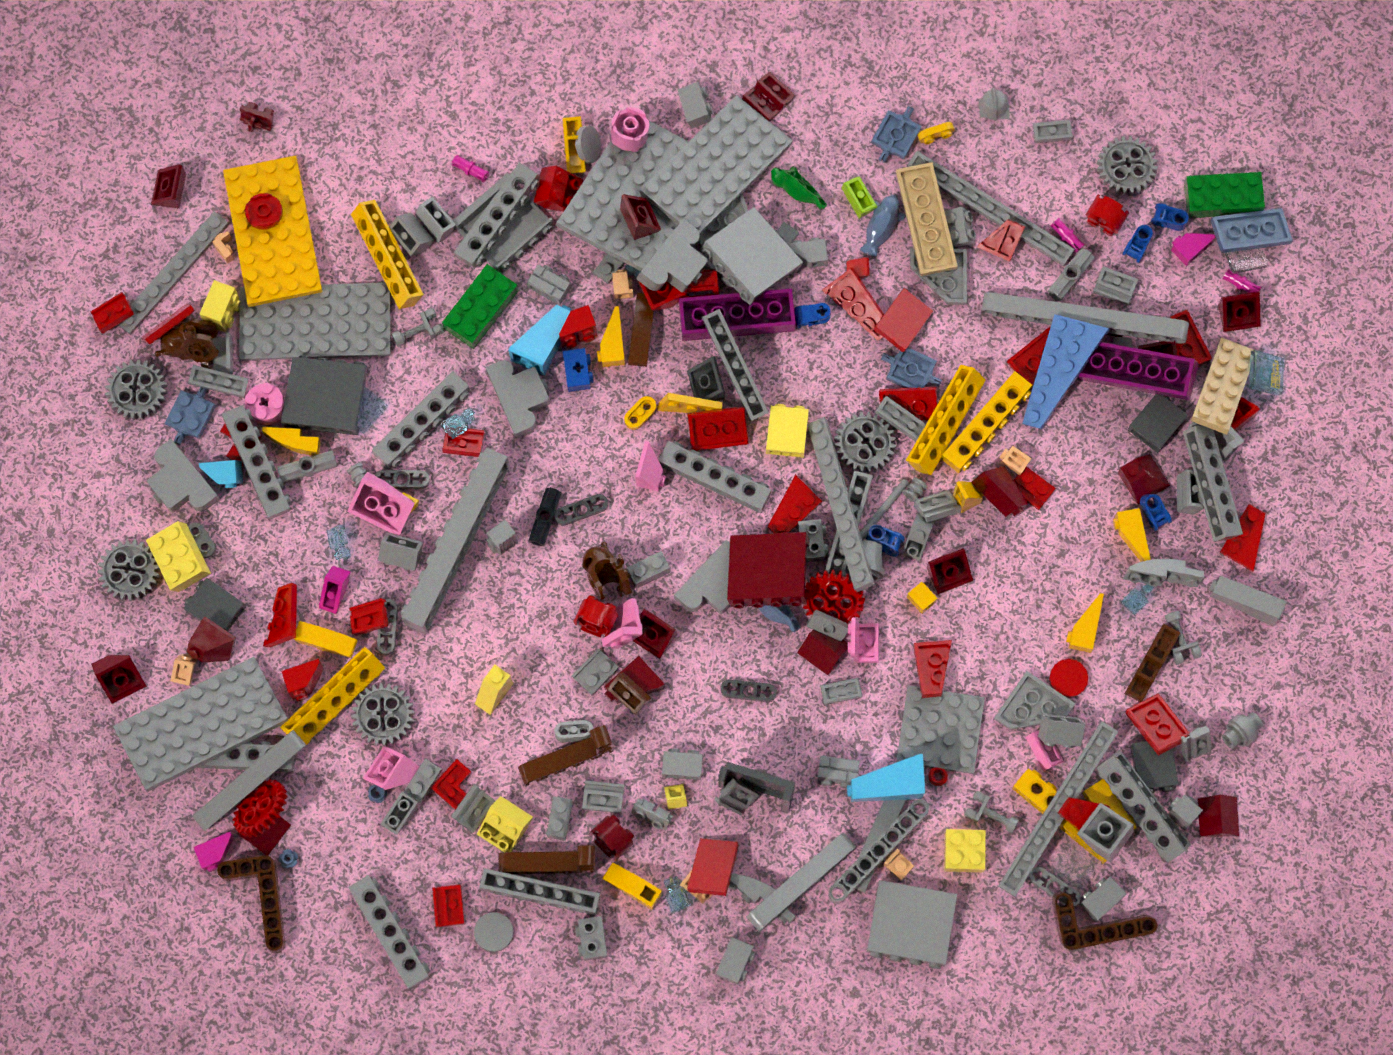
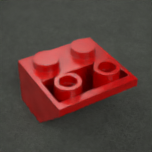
[534,165,583,212]
[559,305,598,349]

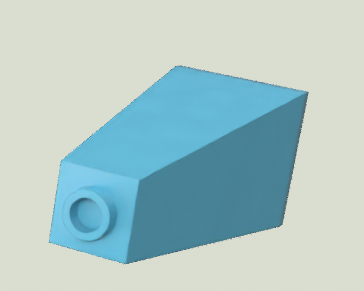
[508,305,572,376]
[847,754,925,802]

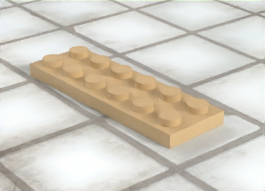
[896,162,958,276]
[1191,337,1257,435]

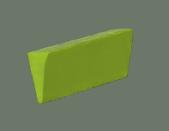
[841,176,877,219]

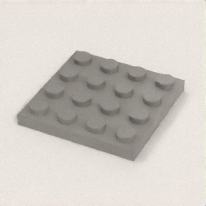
[896,685,985,774]

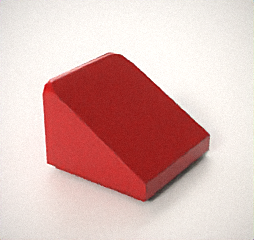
[846,257,870,279]

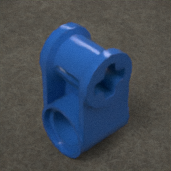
[1150,203,1189,231]
[1122,225,1153,263]
[794,303,831,328]
[1140,494,1172,531]
[866,525,905,557]

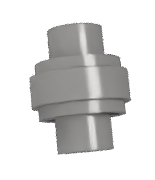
[1222,712,1263,749]

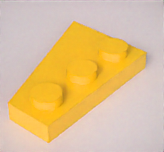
[657,393,722,413]

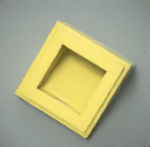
[664,784,687,810]

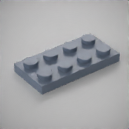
[1211,208,1293,253]

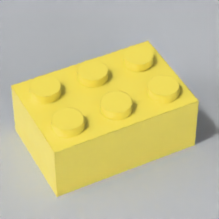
[146,521,211,592]

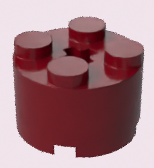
[589,815,634,861]

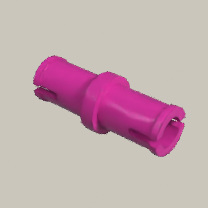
[451,155,489,182]
[1051,218,1085,253]
[1223,269,1262,293]

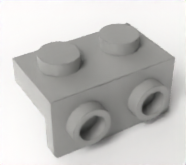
[945,206,976,249]

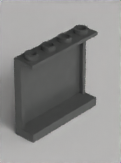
[281,356,370,436]
[718,762,795,814]

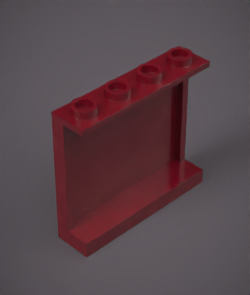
[727,532,810,609]

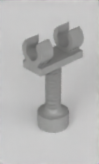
[391,308,444,347]
[1165,611,1202,665]
[964,791,1019,833]

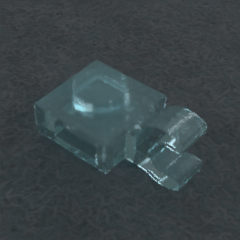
[441,408,475,439]
[326,525,351,560]
[1120,584,1154,616]
[664,876,691,914]

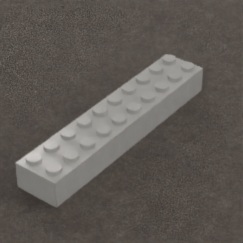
[401,448,510,635]

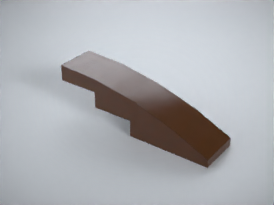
[628,293,654,367]
[1124,623,1180,702]

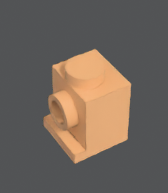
[612,270,634,300]

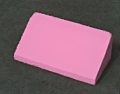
[1026,730,1064,772]

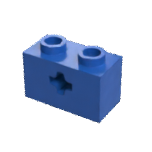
[563,348,594,392]

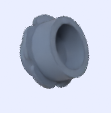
[368,785,387,803]
[279,849,298,869]

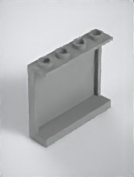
[453,173,554,272]
[701,207,803,305]
[867,880,957,969]

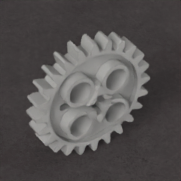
[1097,136,1158,195]
[105,359,168,420]
[834,412,896,473]
[97,539,160,601]
[351,683,415,747]

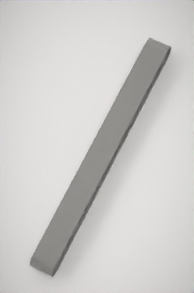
[981,292,1189,344]

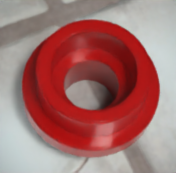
[928,767,948,786]

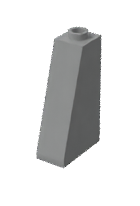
[1209,576,1287,626]

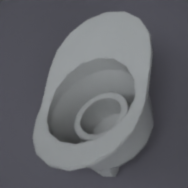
[979,88,1010,121]

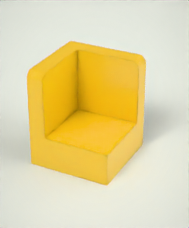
[907,582,937,614]

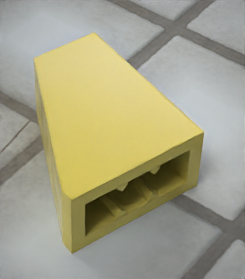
[475,664,513,715]

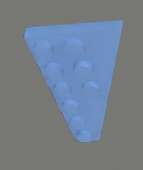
[1022,314,1110,429]

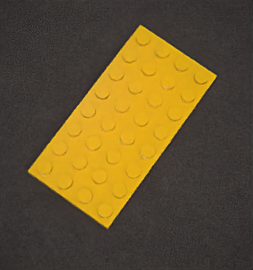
[223,155,323,307]

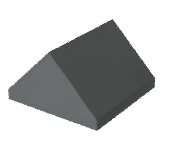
[687,356,725,401]

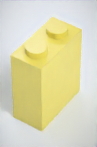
[766,404,809,458]

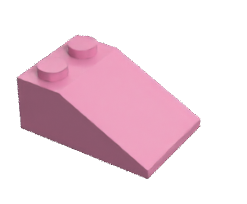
[347,472,415,536]

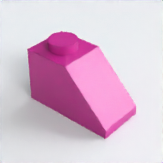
[1171,233,1216,266]
[319,566,351,614]
[193,832,234,872]

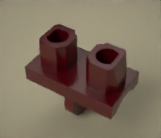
[240,102,274,132]

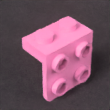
[602,598,643,649]
[848,618,879,663]

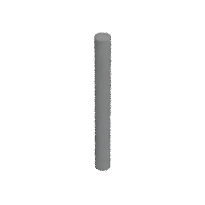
[860,479,909,540]

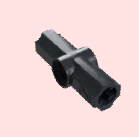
[528,487,562,547]

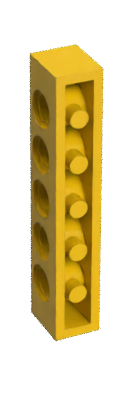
[351,199,424,309]
[906,365,985,475]
[941,371,1032,473]
[280,647,385,745]
[1012,768,1107,864]

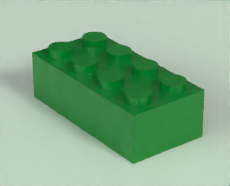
[1184,172,1265,218]
[442,264,518,349]

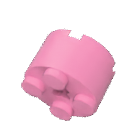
[611,107,649,152]
[245,383,285,426]

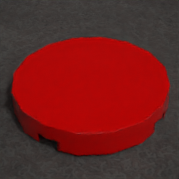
[245,193,283,230]
[1049,659,1089,698]

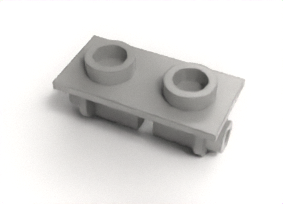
[631,798,673,831]

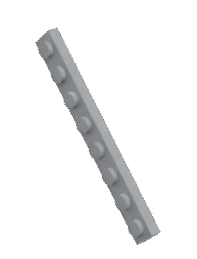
[118,211,229,335]

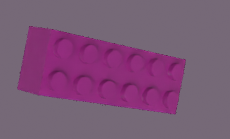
[679,288,796,341]
[1077,342,1198,400]

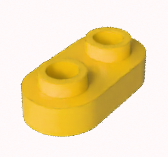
[917,122,955,145]
[624,396,656,430]

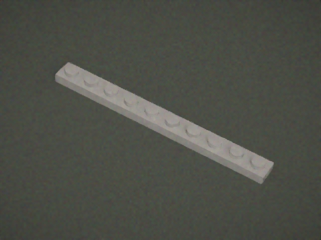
[907,151,1075,266]
[807,417,875,592]
[998,721,1118,897]

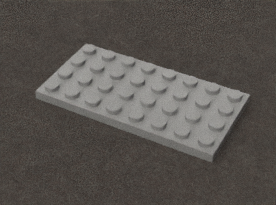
[639,95,793,235]
[239,283,391,361]
[113,657,288,792]

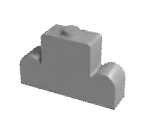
[636,219,708,292]
[486,360,550,438]
[147,439,220,512]
[674,540,730,614]

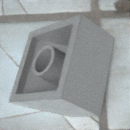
[1077,803,1134,863]

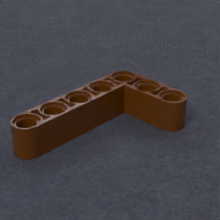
[518,725,614,786]
[498,845,595,874]
[217,855,285,953]
[1052,891,1158,950]

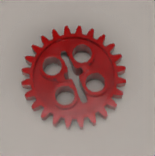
[803,569,865,623]
[232,779,288,838]

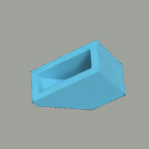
[199,460,243,488]

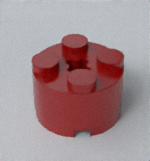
[1085,194,1129,237]
[573,595,618,637]

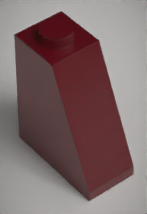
[972,466,1028,517]
[604,656,665,704]

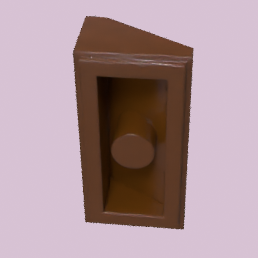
[607,673,651,715]

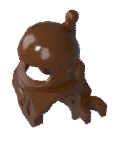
[155,318,219,369]
[582,542,632,600]

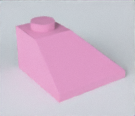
[635,441,666,491]
[363,746,420,790]

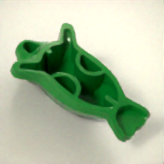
[771,166,827,210]

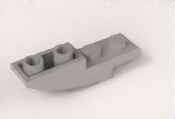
[1123,559,1204,587]
[381,759,443,835]
[729,874,796,924]

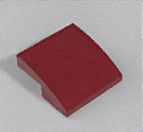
[742,71,796,122]

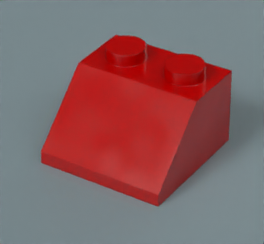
[281,659,324,701]

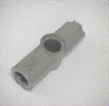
[1047,248,1095,301]
[277,450,337,483]

